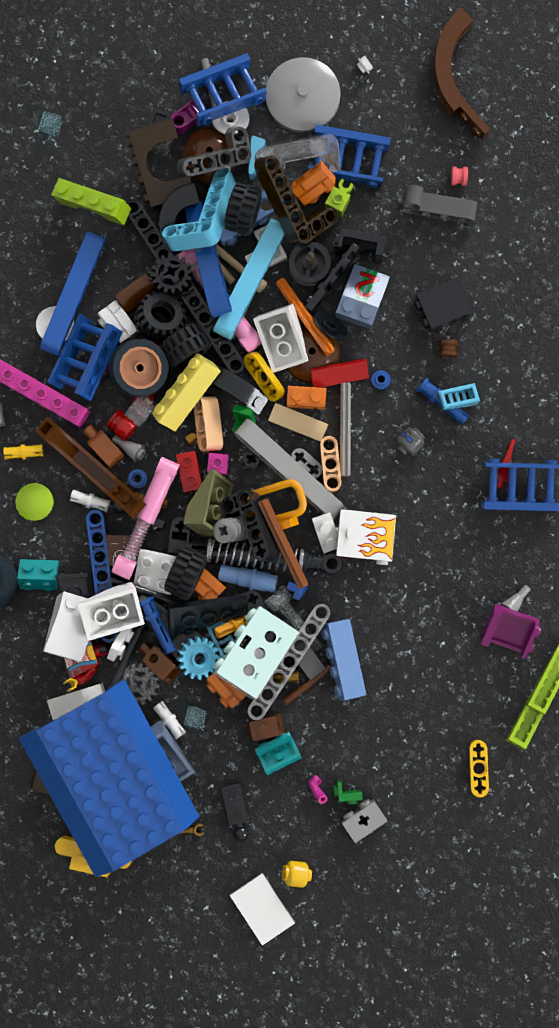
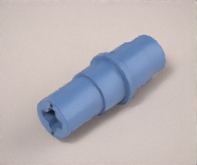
[218,564,278,593]

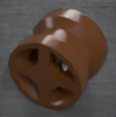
[438,339,458,358]

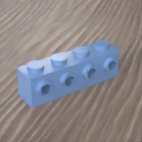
[322,619,366,700]

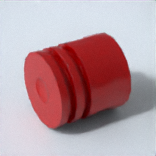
[106,409,138,441]

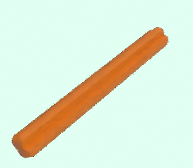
[276,278,335,356]

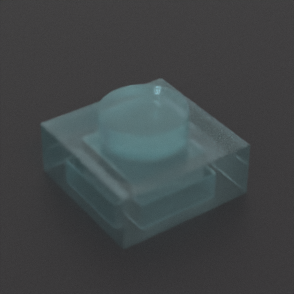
[38,111,63,136]
[184,705,208,729]

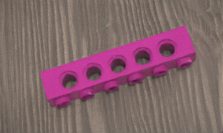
[0,360,91,428]

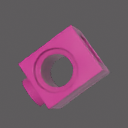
[207,453,229,476]

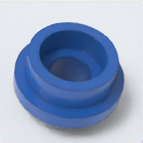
[371,370,390,390]
[128,469,147,489]

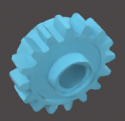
[176,636,220,680]

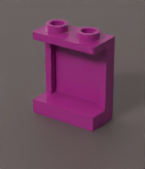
[481,604,541,659]

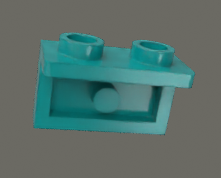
[17,559,59,591]
[255,732,302,775]

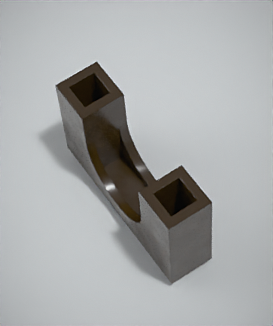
[126,119,191,207]

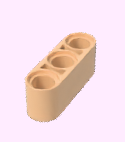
[194,396,223,451]
[320,436,341,493]

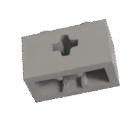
[341,799,387,843]

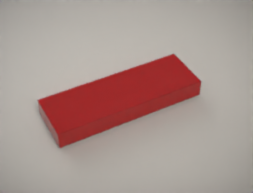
[310,359,369,388]

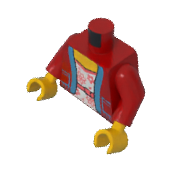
[63,640,108,692]

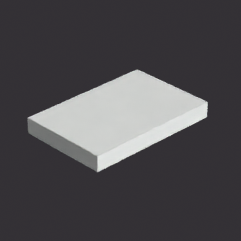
[230,873,295,945]

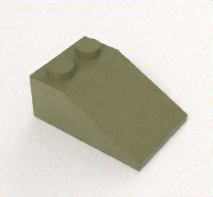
[184,469,234,538]

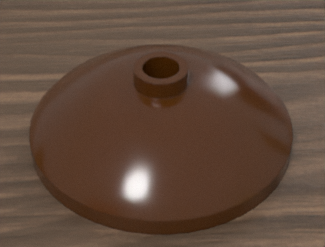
[182,128,237,184]
[287,327,340,383]

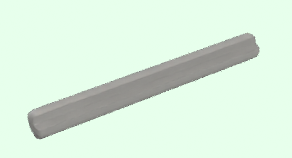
[340,382,351,477]

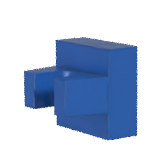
[286,581,309,602]

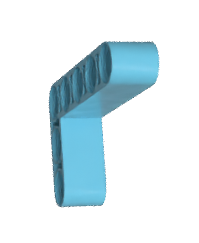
[162,168,237,251]

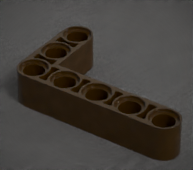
[254,155,338,244]

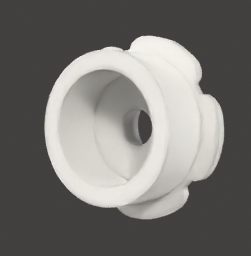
[357,56,373,74]

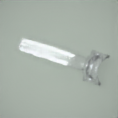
[264,585,323,652]

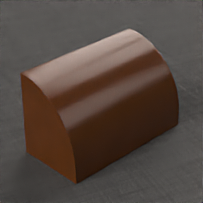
[115,273,158,315]

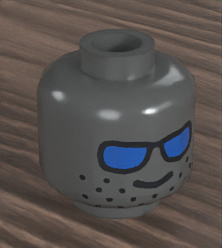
[396,427,425,456]

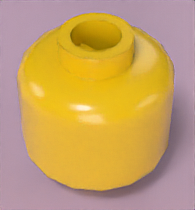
[282,861,312,888]

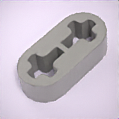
[291,448,322,479]

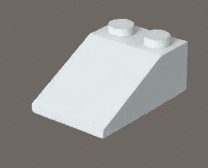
[253,304,308,373]
[77,582,145,641]
[43,592,88,662]
[47,683,105,720]

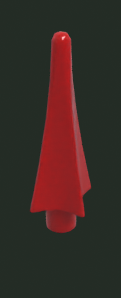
[497,439,515,490]

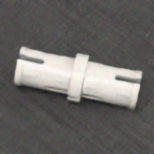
[70,490,110,512]
[153,701,186,739]

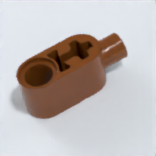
[83,425,125,468]

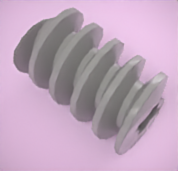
[213,516,248,543]

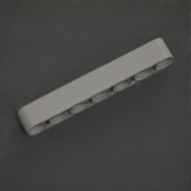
[234,419,345,520]
[248,604,330,720]

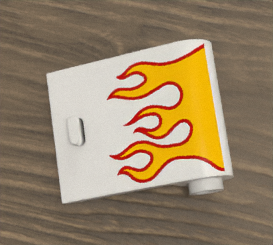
[336,509,396,565]

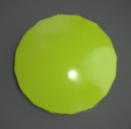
[15,483,54,521]

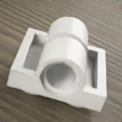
[134,549,177,595]

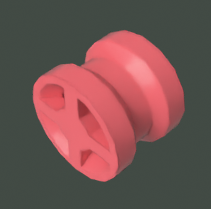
[451,166,468,186]

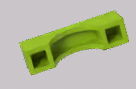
[51,178,131,225]

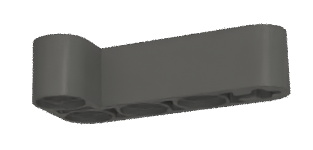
[177,127,251,176]
[402,185,478,223]

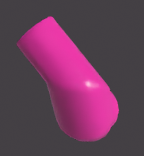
[308,775,327,804]

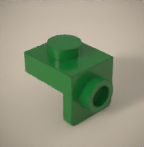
[232,405,256,433]
[334,780,363,804]

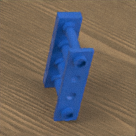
[178,53,267,127]
[308,124,391,188]
[47,314,123,401]
[481,458,559,511]

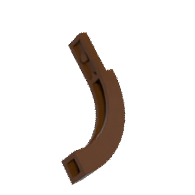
[434,7,490,140]
[35,416,147,519]

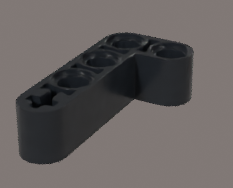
[220,490,278,563]

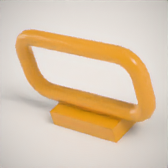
[238,479,307,537]

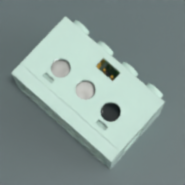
[213,606,299,699]

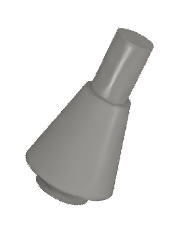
[112,435,146,462]
[500,585,530,611]

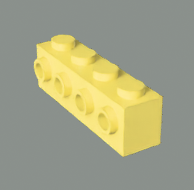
[152,353,221,431]

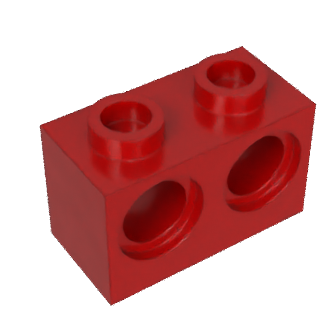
[176,451,202,494]

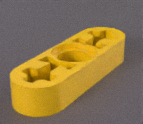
[243,352,285,402]
[469,740,489,797]

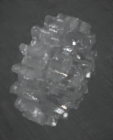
[119,663,160,705]

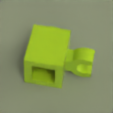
[325,179,353,218]

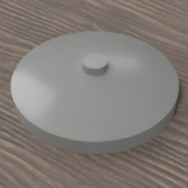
[266,57,340,133]

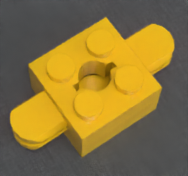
[55,836,132,877]

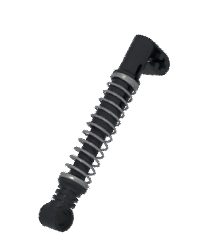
[168,517,342,576]

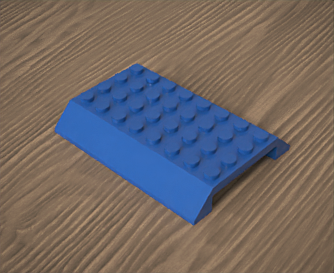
[18,679,200,877]

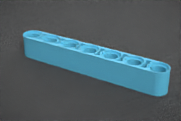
[213,218,285,340]

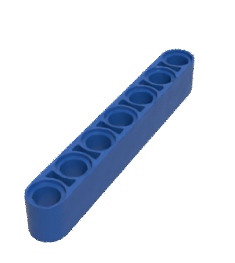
[184,200,232,318]
[40,231,106,356]
[86,510,120,642]

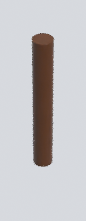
[283,663,331,705]

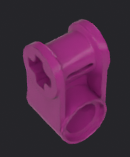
[170,100,199,135]

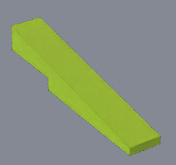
[506,644,559,750]

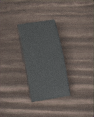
[294,640,326,680]

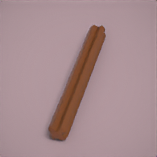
[258,499,308,589]

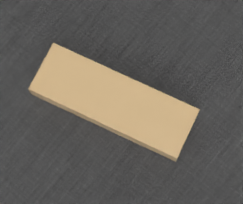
[268,403,328,442]

